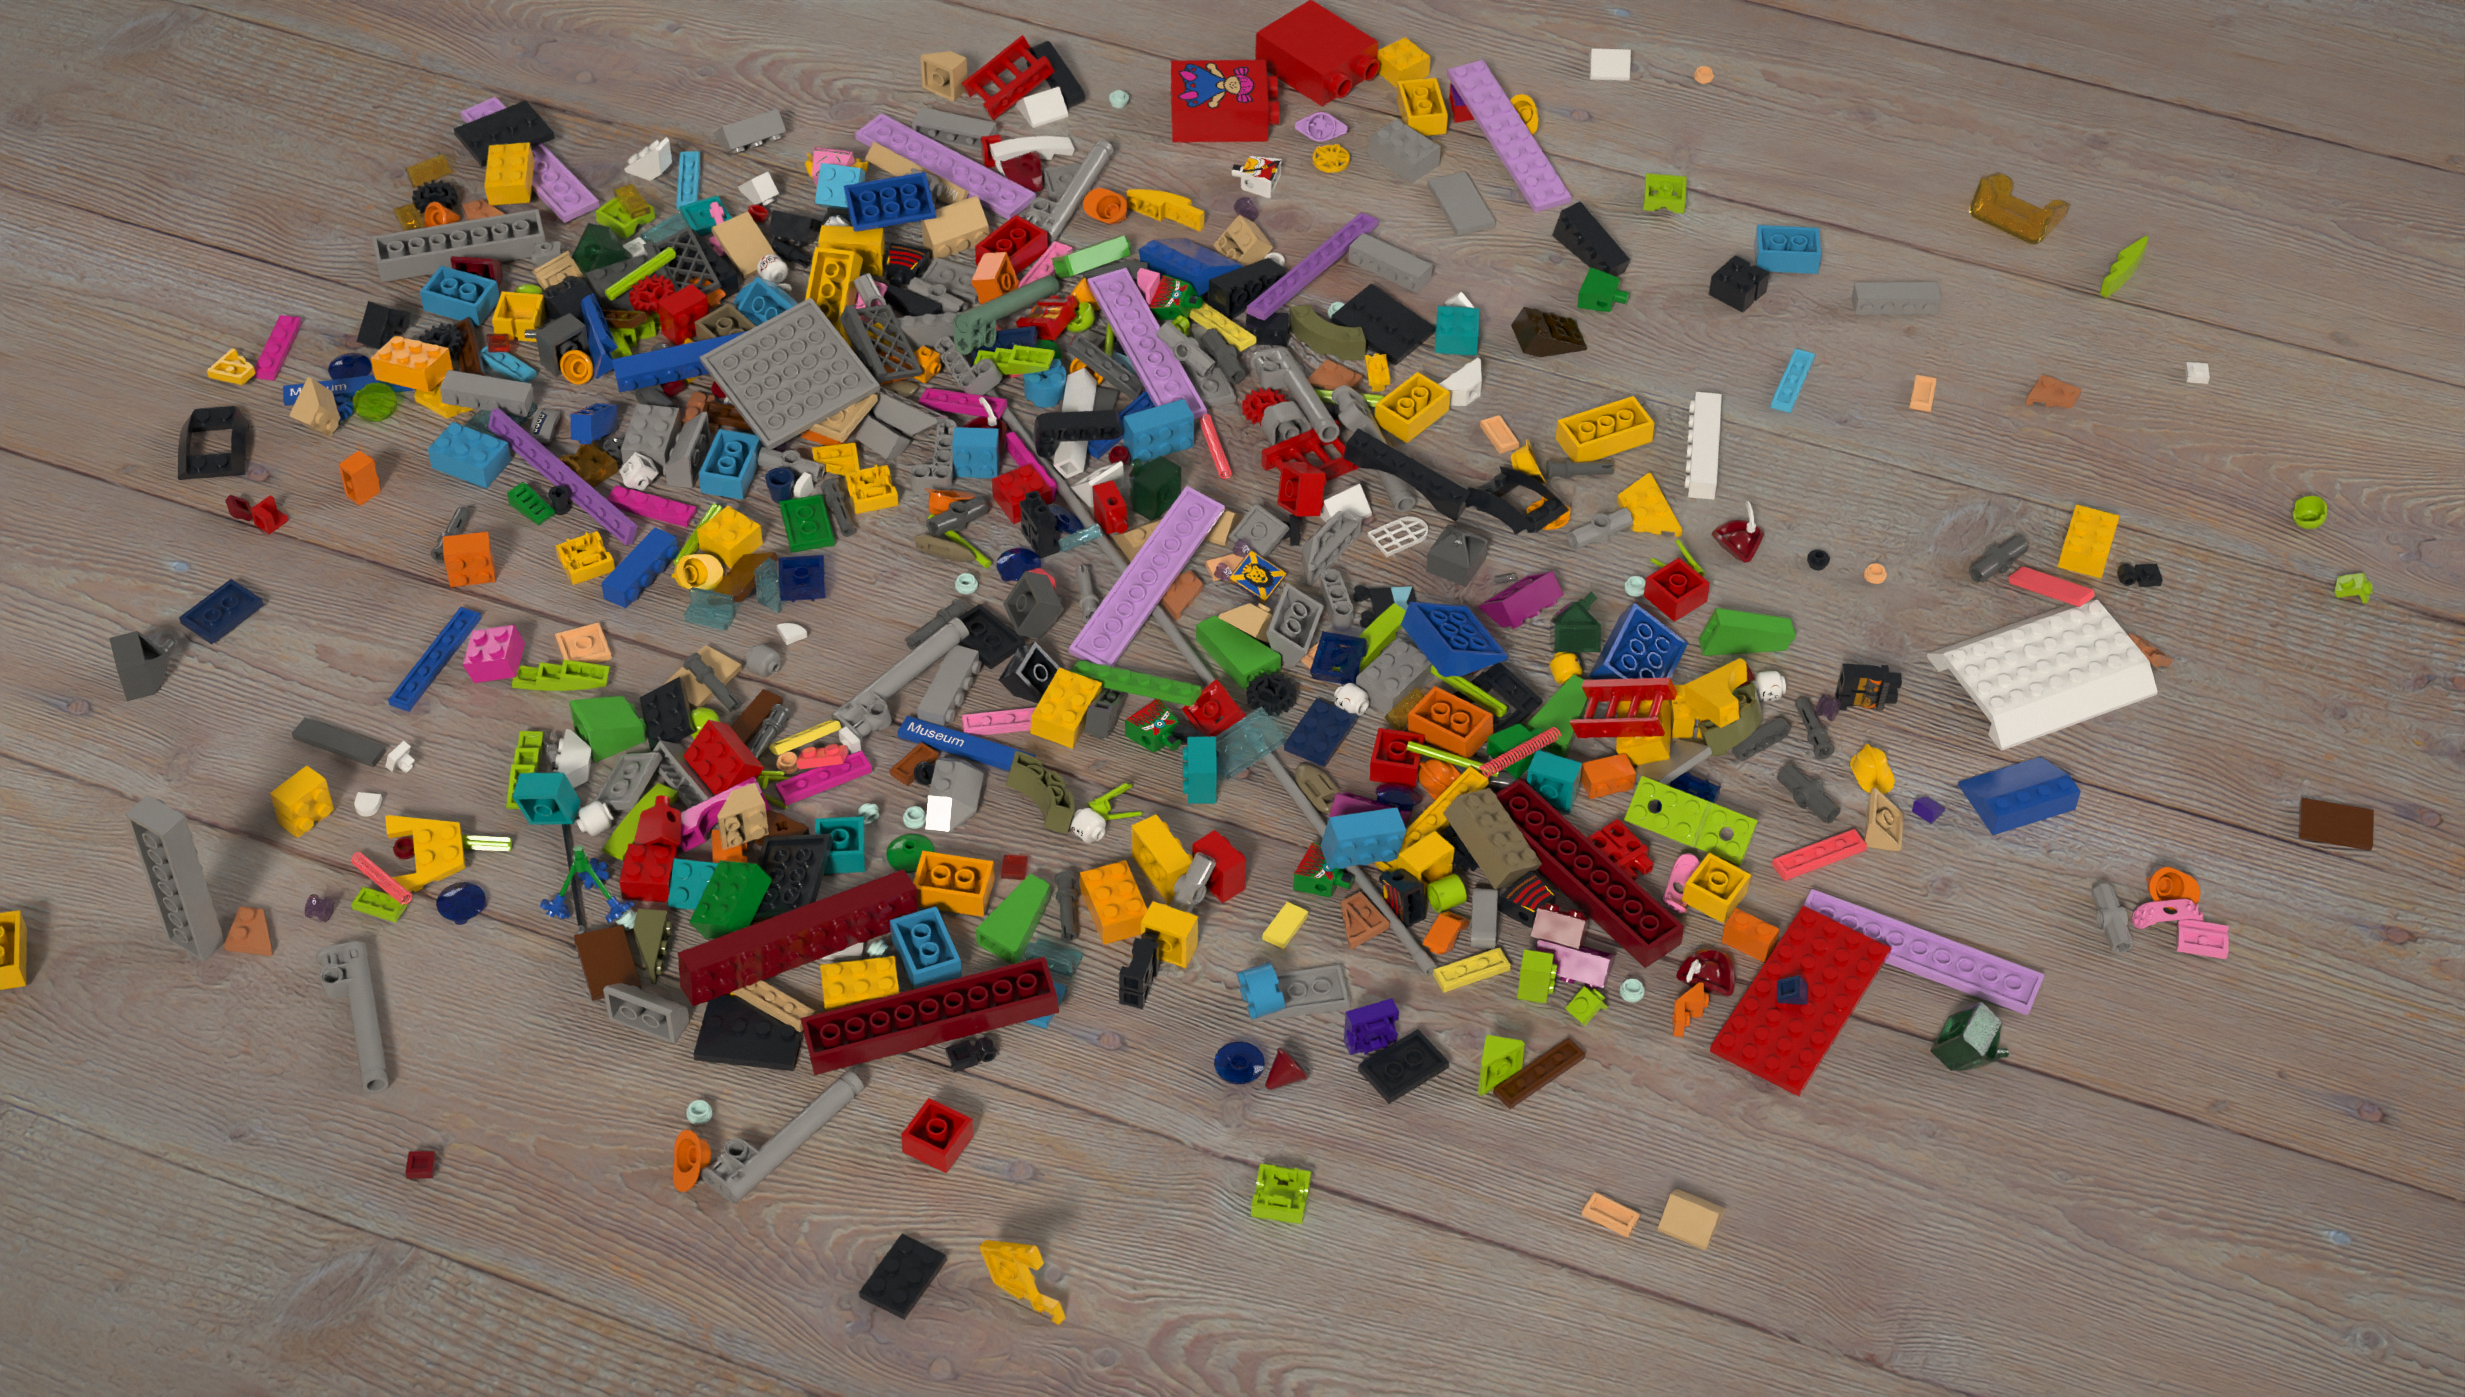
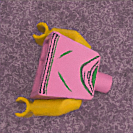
[805,146,868,185]

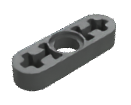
[1731,718,1791,761]

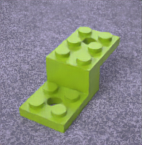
[1624,775,1759,865]

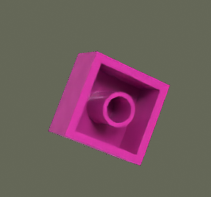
[463,625,525,683]

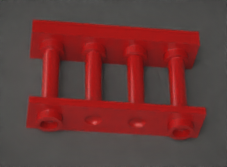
[961,35,1055,121]
[1261,419,1360,482]
[1570,678,1677,738]

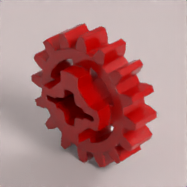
[629,274,676,316]
[1242,388,1288,427]

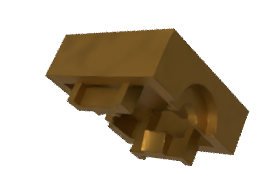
[558,441,618,488]

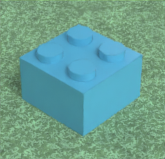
[815,163,866,211]

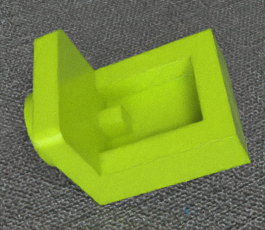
[2334,573,2373,604]
[1565,986,1608,1026]

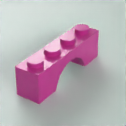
[680,777,770,852]

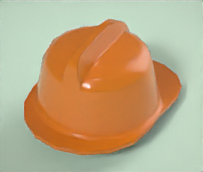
[1083,188,1127,225]
[925,488,976,515]
[1418,758,1461,800]
[2146,867,2201,912]
[673,1130,711,1192]

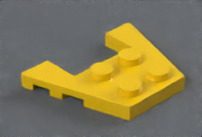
[385,815,465,896]
[979,1240,1066,1325]

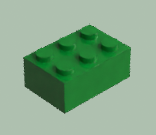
[689,861,772,939]

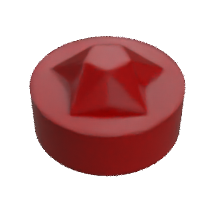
[747,204,768,222]

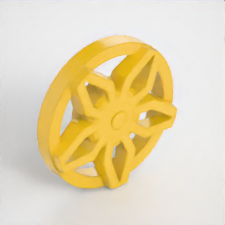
[1312,144,1350,173]

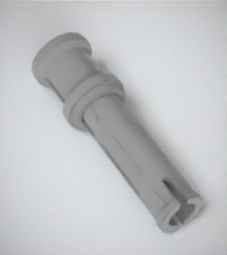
[1075,565,1099,623]

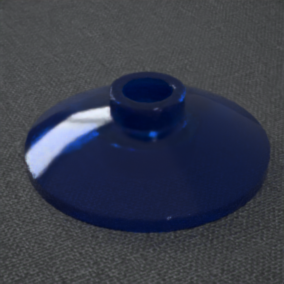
[328,353,372,380]
[1047,504,1084,535]
[1214,1042,1265,1084]

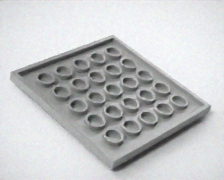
[700,298,880,451]

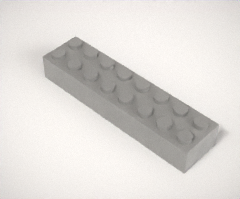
[372,209,545,282]
[126,795,225,962]

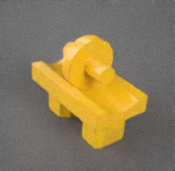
[1365,353,1390,392]

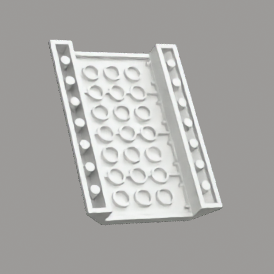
[1927,600,2158,751]

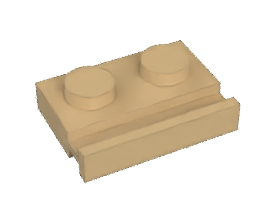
[532,251,584,291]

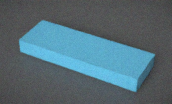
[480,343,537,383]

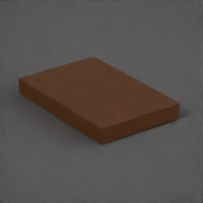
[707,552,778,604]
[2299,798,2374,851]
[574,925,641,1001]

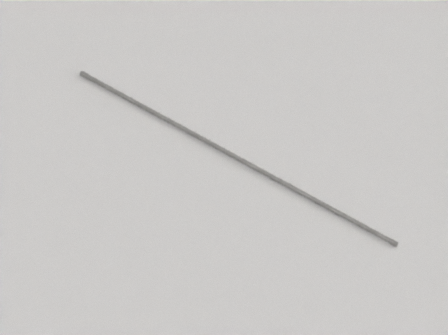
[984,388,1437,976]

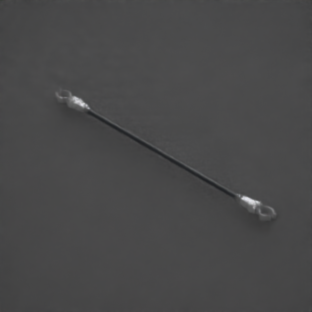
[543,731,586,964]

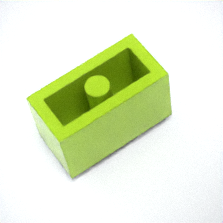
[1517,949,1557,1004]

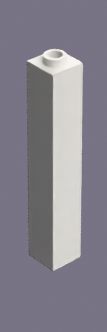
[1053,368,1097,479]

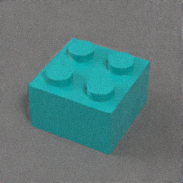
[1435,306,1479,356]
[1183,737,1217,804]
[1526,750,1582,814]
[512,772,581,825]
[815,817,865,874]

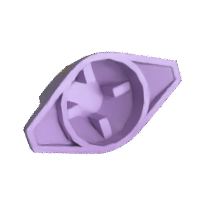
[1295,112,1348,142]

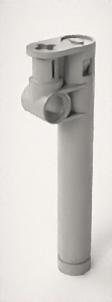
[1025,140,1113,245]
[1249,347,1340,442]
[1332,385,1416,512]
[831,617,969,744]
[316,941,389,1093]
[700,1070,864,1204]

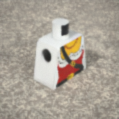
[1232,156,1281,198]

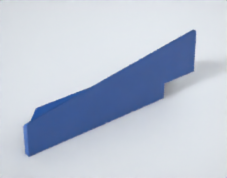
[581,293,618,379]

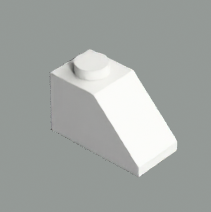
[738,172,779,206]

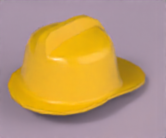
[1510,94,1538,136]
[1511,439,1547,484]
[671,554,723,591]
[1850,744,1895,795]

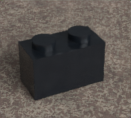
[1245,313,1289,346]

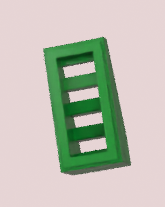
[507,482,555,526]

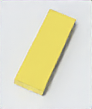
[769,719,842,755]
[1433,947,1511,993]

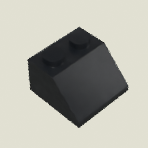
[768,210,824,247]
[540,276,603,320]
[999,641,1060,704]

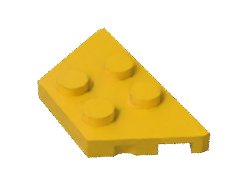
[414,379,473,419]
[1617,472,1683,537]

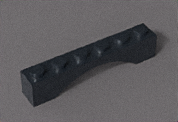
[860,273,941,317]
[1343,428,1471,522]

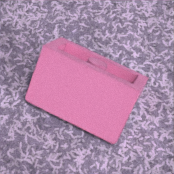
[1137,268,1160,307]

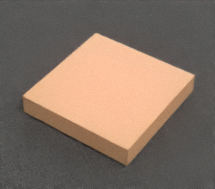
[555,622,612,664]

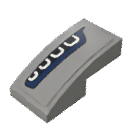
[529,409,560,443]

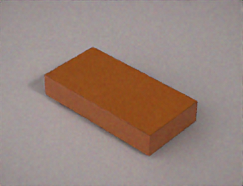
[890,742,939,786]

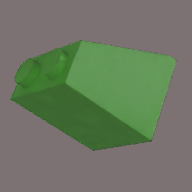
[569,696,647,763]

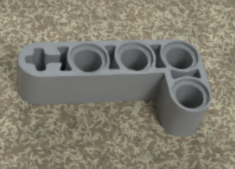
[934,336,1002,396]
[910,419,957,494]

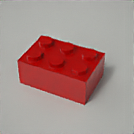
[975,215,1048,275]
[683,720,764,796]

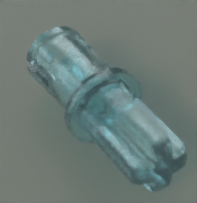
[1059,523,1104,552]

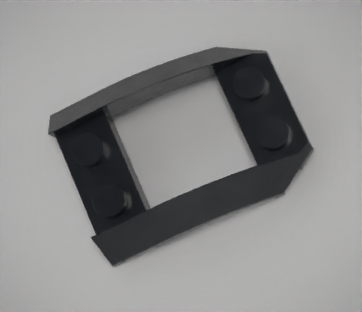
[178,406,249,480]
[1466,466,1568,534]
[1452,662,1543,743]

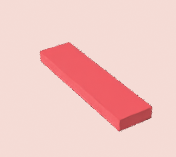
[2009,566,2095,607]
[1772,828,1867,881]

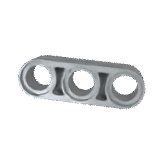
[1320,569,1353,631]
[1470,888,1498,949]

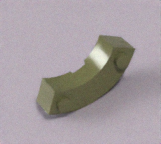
[1289,304,1366,360]
[1698,683,1763,757]
[1006,750,1074,834]

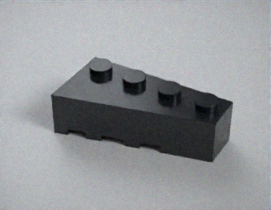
[1552,201,1630,277]
[660,229,739,301]
[1209,257,1286,320]

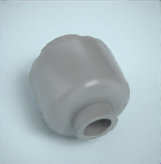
[746,644,781,678]

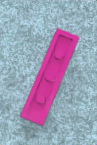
[253,315,302,381]
[919,388,1007,419]
[1006,432,1057,502]
[607,485,697,528]
[775,750,872,806]

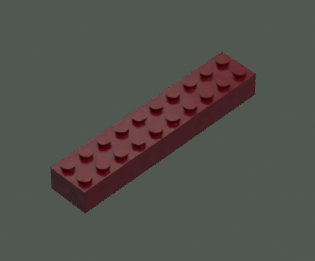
[1495,779,1684,968]
[678,869,917,1006]
[800,956,1060,1075]

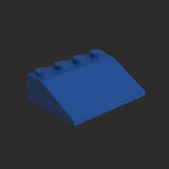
[844,172,936,232]
[1138,238,1243,296]
[1401,602,1508,677]
[1589,603,1688,680]
[1958,757,2081,835]

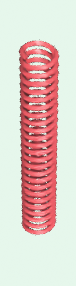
[1199,414,1232,479]
[1479,727,1561,778]
[351,852,412,905]

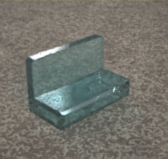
[640,212,688,244]
[754,558,782,613]
[684,587,736,631]
[1026,940,1082,979]

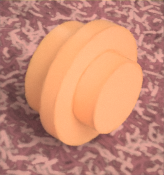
[1694,66,1714,84]
[1864,563,1887,584]
[776,752,798,774]

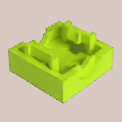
[1643,173,1687,214]
[595,190,655,239]
[1251,1164,1311,1224]

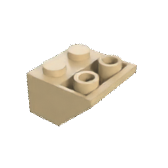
[1213,214,1273,267]
[717,783,769,850]

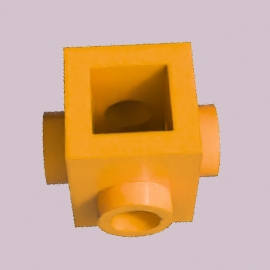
[908,346,941,384]

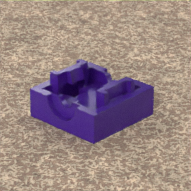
[1344,998,1399,1055]

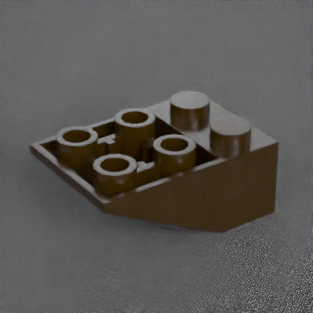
[1511,307,1587,357]

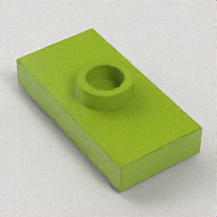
[351,886,408,923]

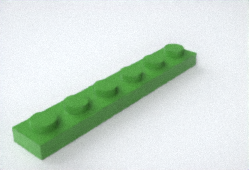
[1069,660,1202,706]

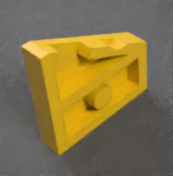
[207,348,256,385]
[812,443,860,476]

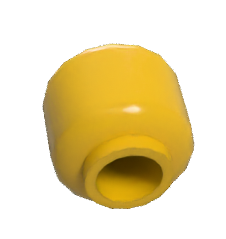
[1549,651,1583,685]

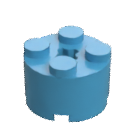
[1023,359,1066,407]
[1236,962,1285,1020]

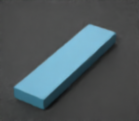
[676,151,701,210]
[1770,349,1815,413]

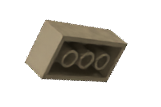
[695,303,756,341]
[1443,788,1542,889]

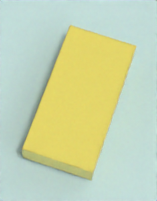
[1262,902,1308,950]

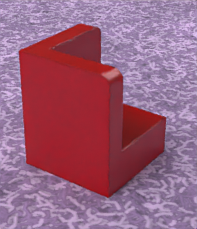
[981,135,1003,168]
[251,495,289,535]

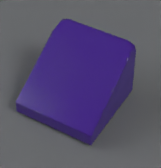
[1912,796,1946,824]

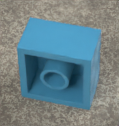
[952,427,1000,478]

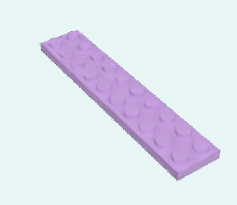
[1447,60,1572,213]
[461,97,600,223]
[855,113,1036,220]
[1087,268,1207,419]
[1069,486,1225,667]
[1804,889,2045,1016]

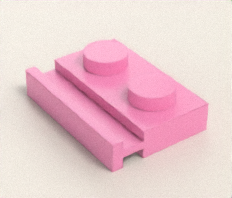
[2177,919,2229,959]

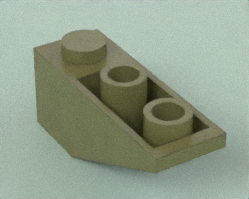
[633,909,673,984]

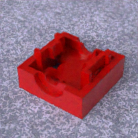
[1182,679,1246,741]

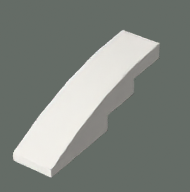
[989,136,1075,161]

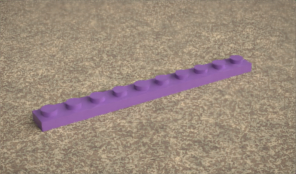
[1247,212,1378,320]
[488,408,637,546]

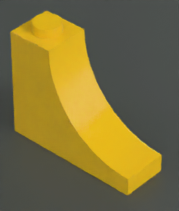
[1685,658,1747,728]

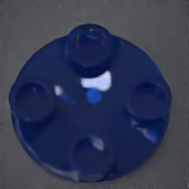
[996,548,1041,582]
[1376,783,1423,811]
[436,882,487,925]

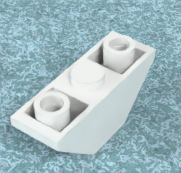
[624,137,672,181]
[1438,357,1482,406]
[553,729,591,788]

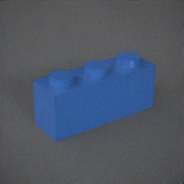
[570,403,617,444]

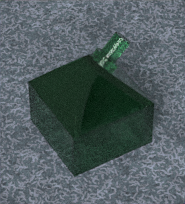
[572,223,631,279]
[1129,456,1182,521]
[1550,592,1601,652]
[1930,1002,2009,1071]

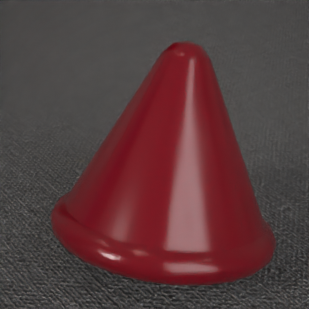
[1265,1047,1308,1090]

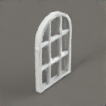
[1367,516,1428,557]

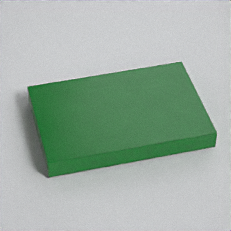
[779,494,835,553]

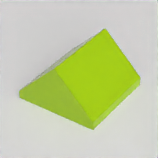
[1478,1034,1525,1096]

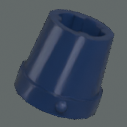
[765,467,795,504]

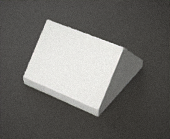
[1589,49,1631,81]
[1015,87,1068,128]
[1069,461,1124,508]
[1320,484,1372,522]

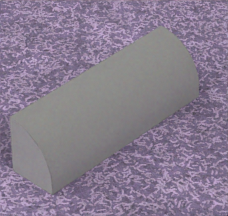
[850,412,911,459]
[652,740,715,809]

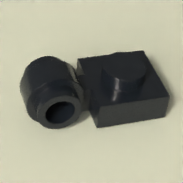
[2117,564,2163,587]
[945,1037,997,1073]

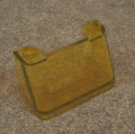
[1970,172,2071,244]

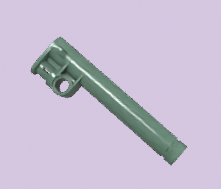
[954,275,1059,355]

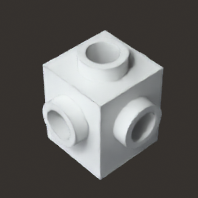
[619,452,658,492]

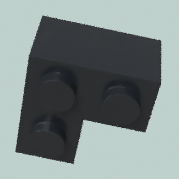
[356,301,411,350]

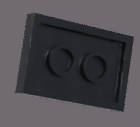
[958,604,1025,670]
[640,677,695,751]
[1358,1029,1449,1104]
[859,1234,947,1320]

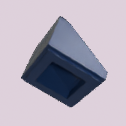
[1777,975,1808,1005]

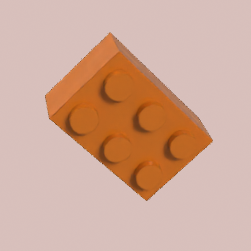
[1408,686,1493,759]

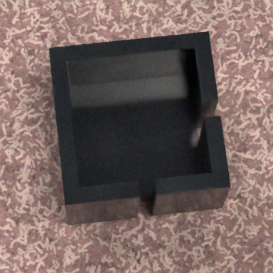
[1709,255,1769,313]

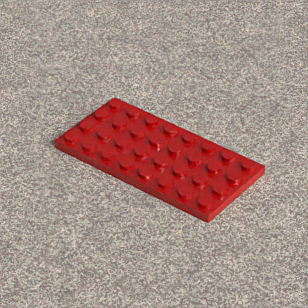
[1710,905,1891,1096]

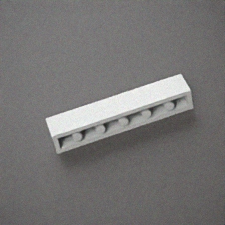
[1684,392,1722,500]

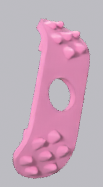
[1663,853,1700,914]
[2132,899,2204,929]

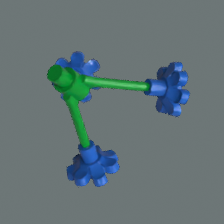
[540,845,635,923]

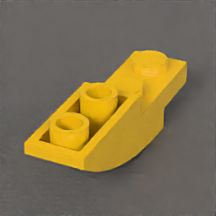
[1126,189,1204,231]

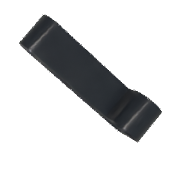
[1026,41,1085,108]
[1033,410,1123,458]

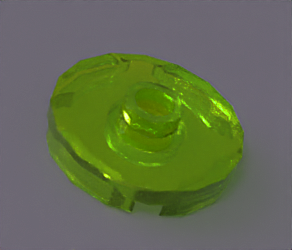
[353,383,397,422]

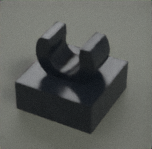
[1282,514,1300,546]

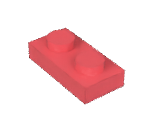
[796,744,848,770]

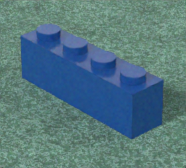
[601,527,679,608]

